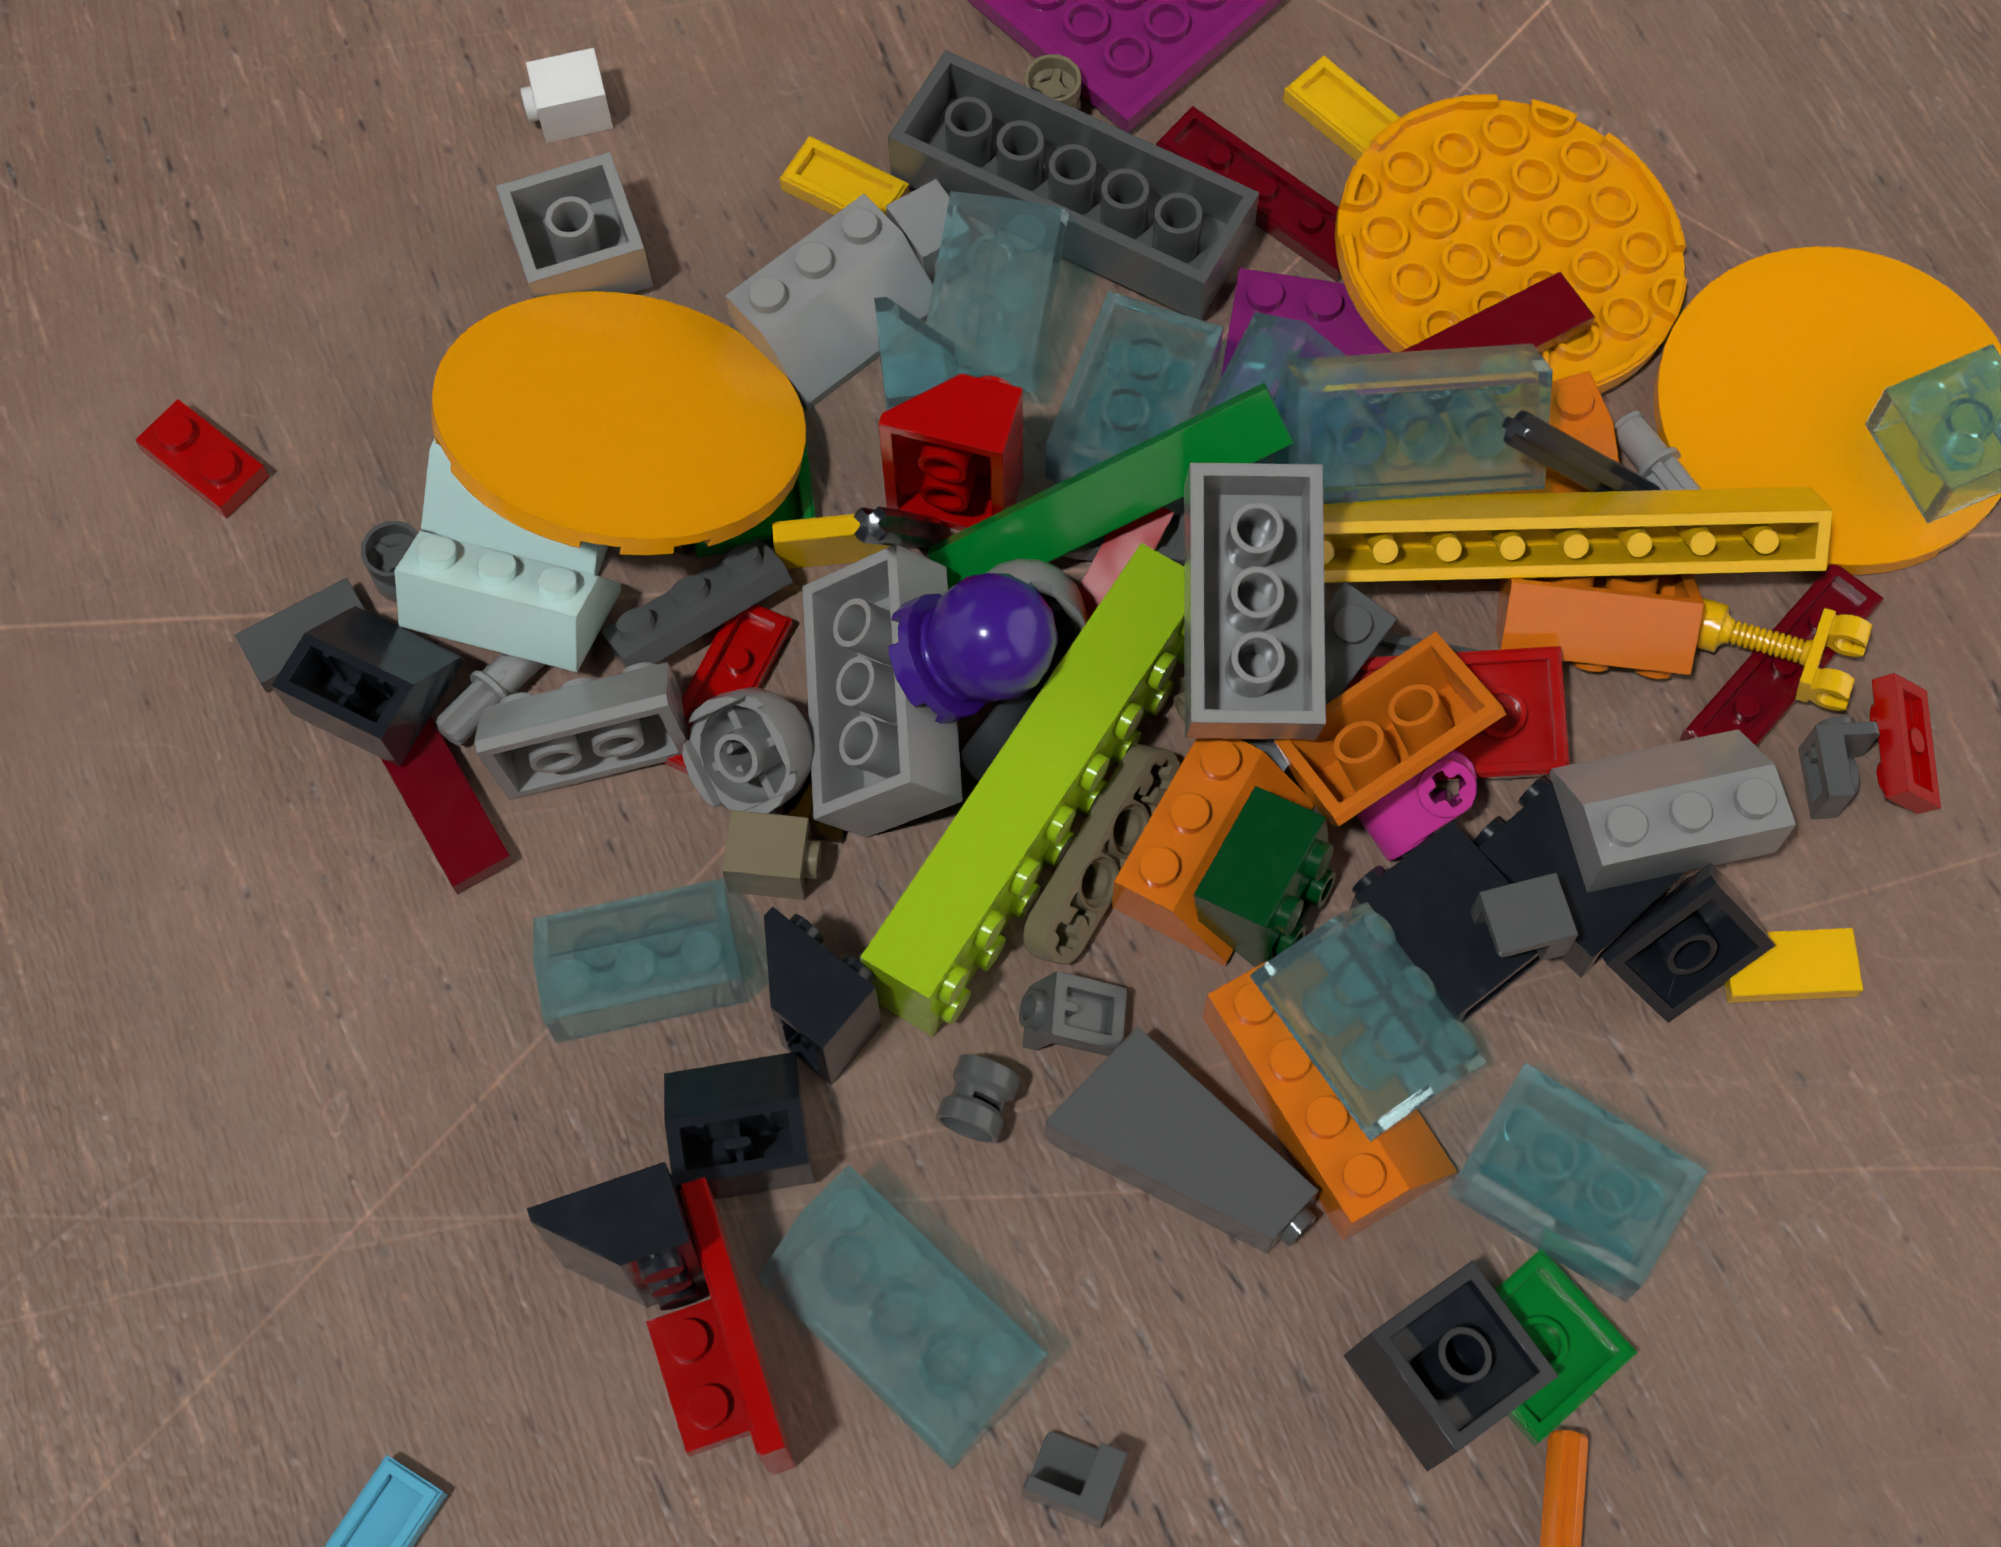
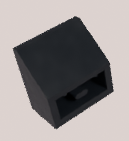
[271,606,464,767]
[764,906,882,1085]
[664,1052,815,1200]

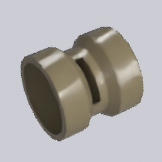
[1024,54,1081,111]

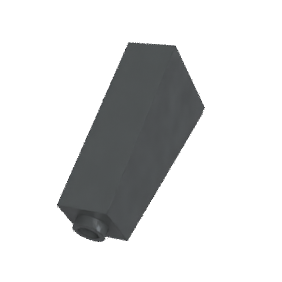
[1045,1027,1319,1254]

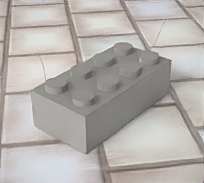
[1184,463,1326,740]
[802,544,963,837]

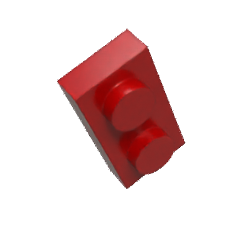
[135,399,269,519]
[1870,672,1941,814]
[646,1299,751,1457]

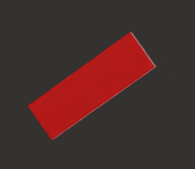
[661,604,794,774]

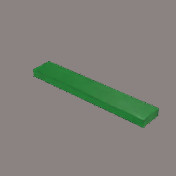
[927,382,1293,590]

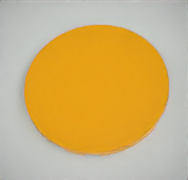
[1335,94,1687,401]
[1653,246,2001,575]
[431,291,806,555]

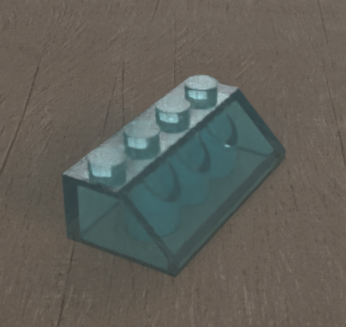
[1284,344,1553,504]
[757,1164,1048,1470]

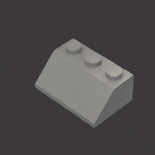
[725,194,943,411]
[474,662,690,800]
[1549,730,1796,893]

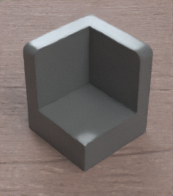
[1470,873,1578,961]
[1022,1432,1127,1529]

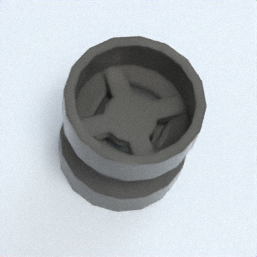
[361,521,419,603]
[936,1054,1021,1144]

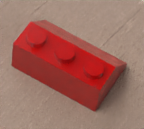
[878,373,1023,531]

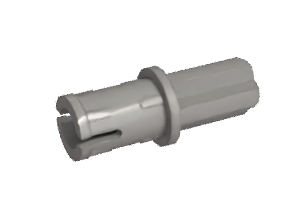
[1614,410,1701,490]
[436,653,545,746]

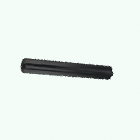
[1502,410,1661,492]
[853,506,943,550]

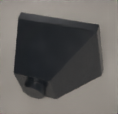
[1601,863,1775,1023]

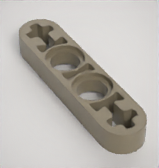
[1023,744,1180,965]

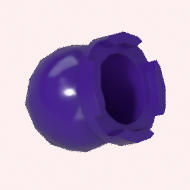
[888,573,1058,724]

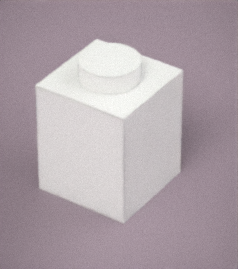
[520,48,613,143]

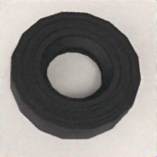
[959,684,1043,781]

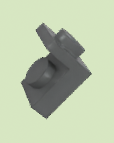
[1798,716,1880,820]
[1019,971,1127,1056]

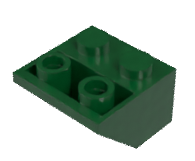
[1193,786,1336,967]

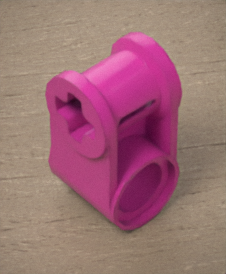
[1356,750,1476,861]

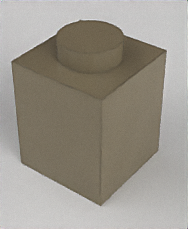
[722,810,822,900]

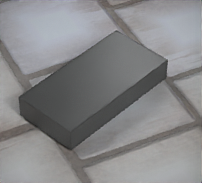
[235,577,365,692]

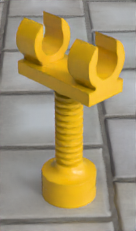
[1696,598,1873,711]

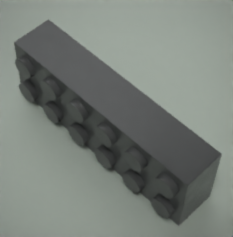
[888,50,1259,321]

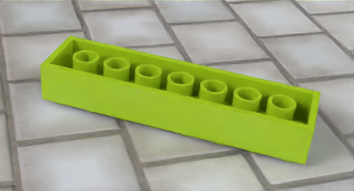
[860,543,1184,1037]

